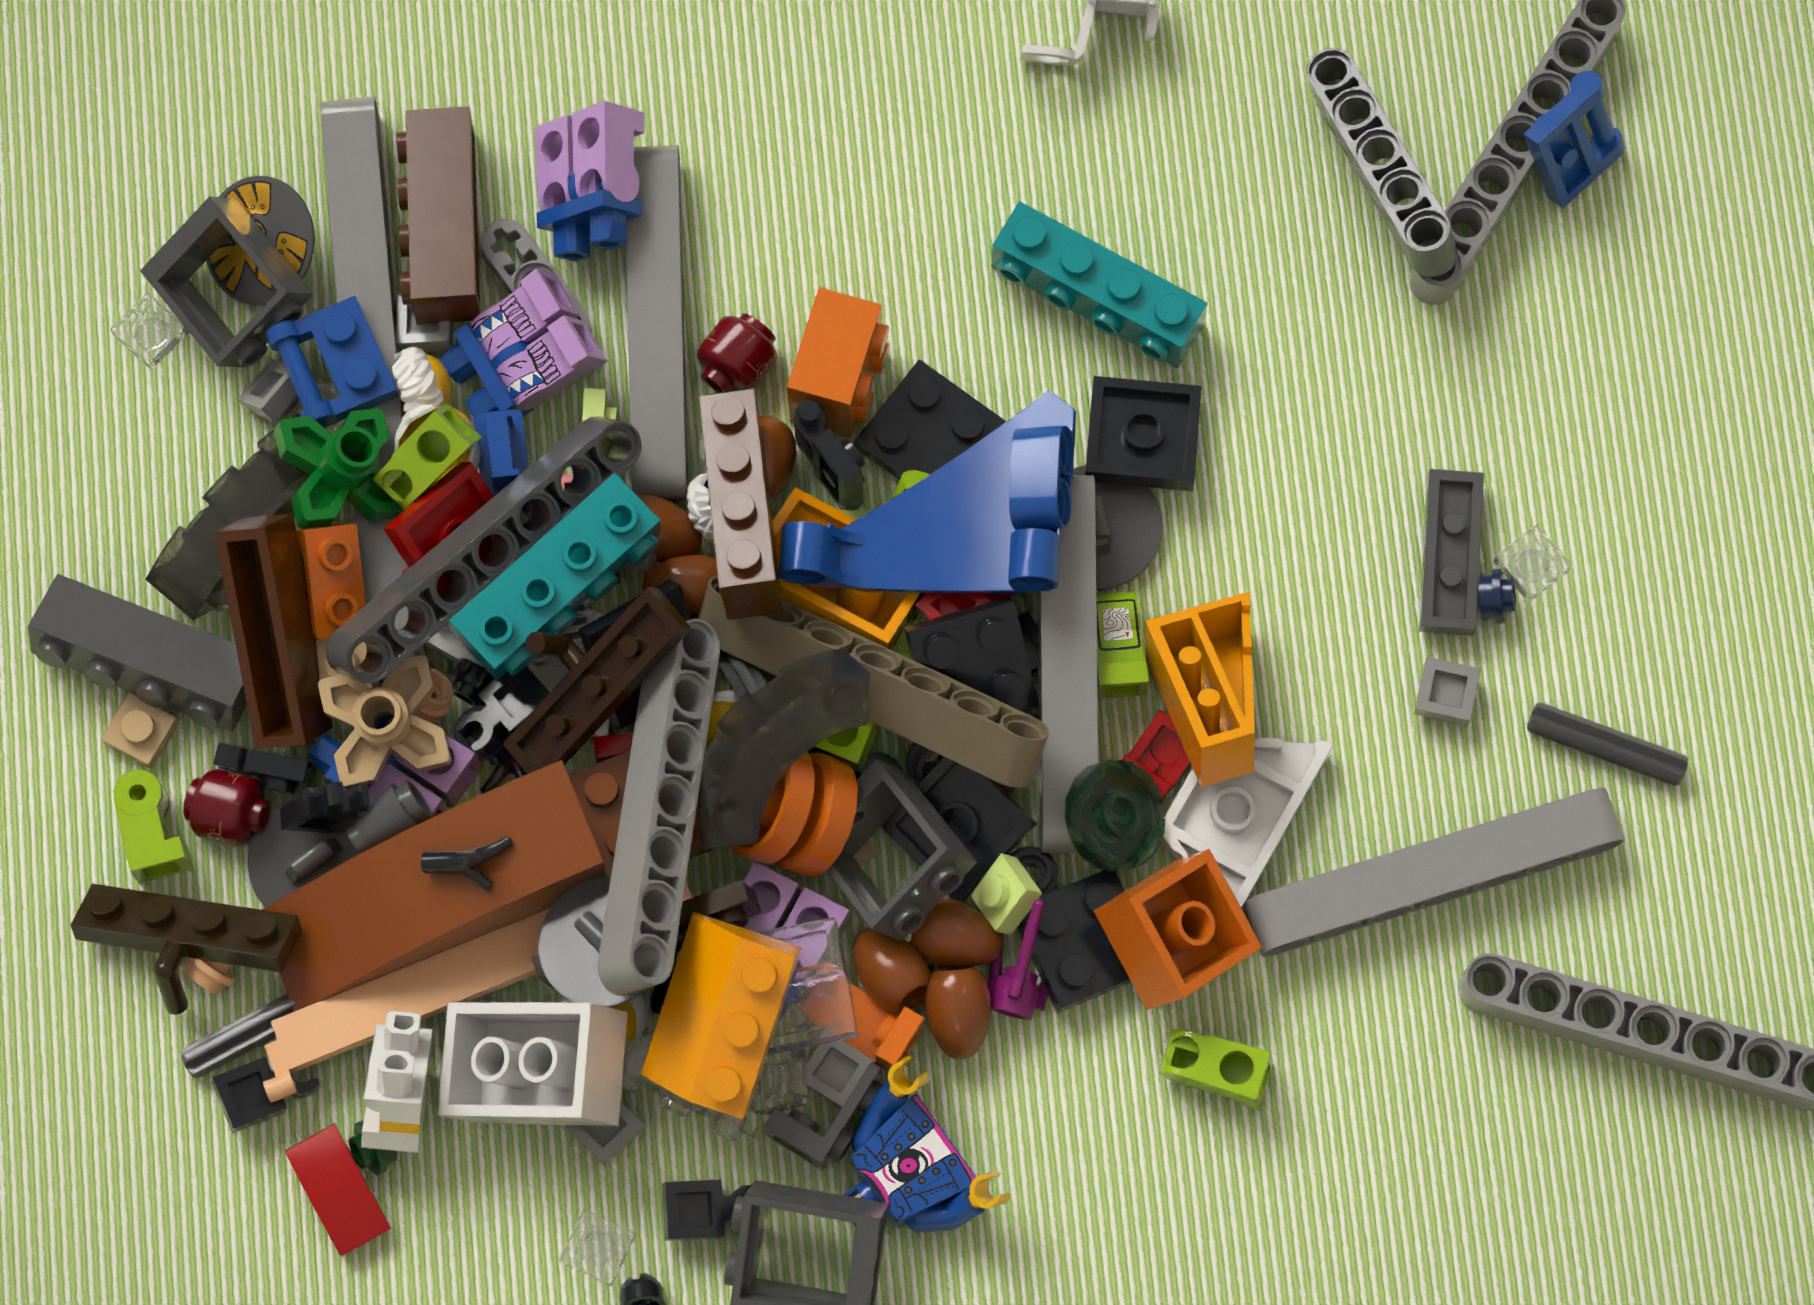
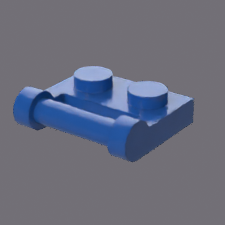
[1524,71,1625,208]
[265,296,399,428]

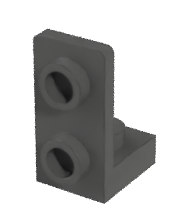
[763,1062,883,1171]

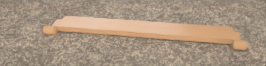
[263,881,693,1103]

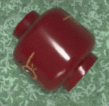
[697,313,777,394]
[183,769,271,847]

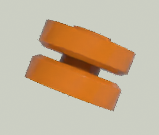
[726,739,858,877]

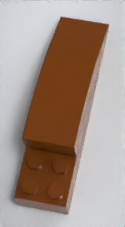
[262,750,712,1012]

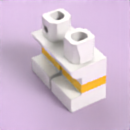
[361,1011,433,1153]

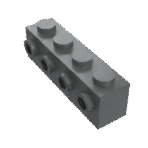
[28,573,247,732]

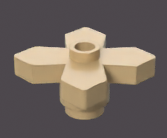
[318,655,452,789]

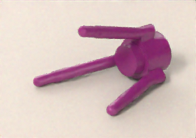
[987,899,1048,1021]

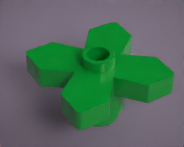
[274,408,404,529]

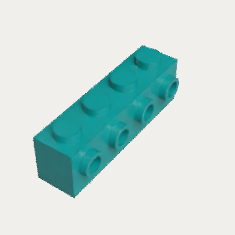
[991,201,1208,368]
[449,473,661,680]

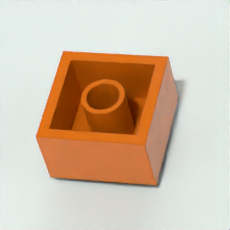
[787,287,890,438]
[1094,849,1262,1010]

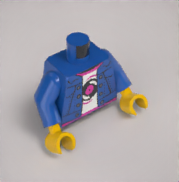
[843,1056,1011,1233]

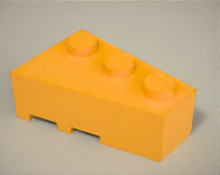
[1145,592,1255,787]

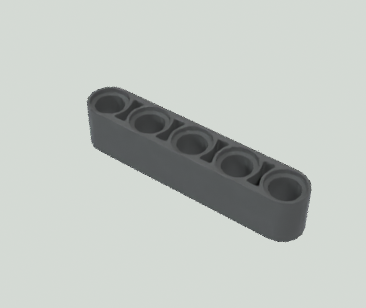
[1306,48,1458,277]

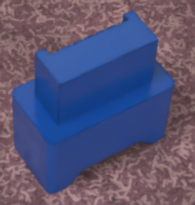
[473,409,532,514]

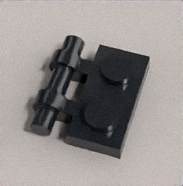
[793,400,866,510]

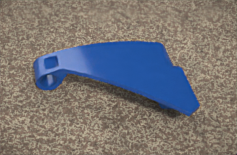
[778,390,1076,593]

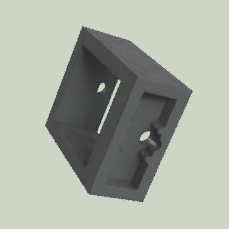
[140,196,314,367]
[827,759,977,942]
[724,1180,889,1305]

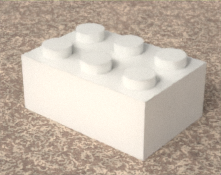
[438,1002,628,1126]

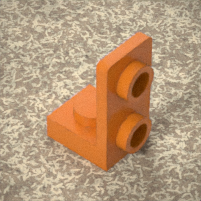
[296,523,366,640]
[801,972,924,1072]

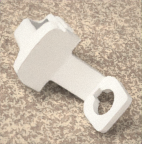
[1020,0,1160,66]

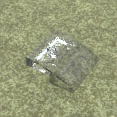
[756,917,859,1055]

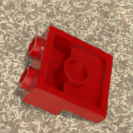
[383,462,494,596]

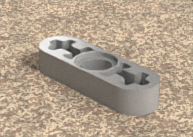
[481,219,592,334]

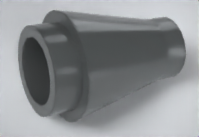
[346,780,433,853]

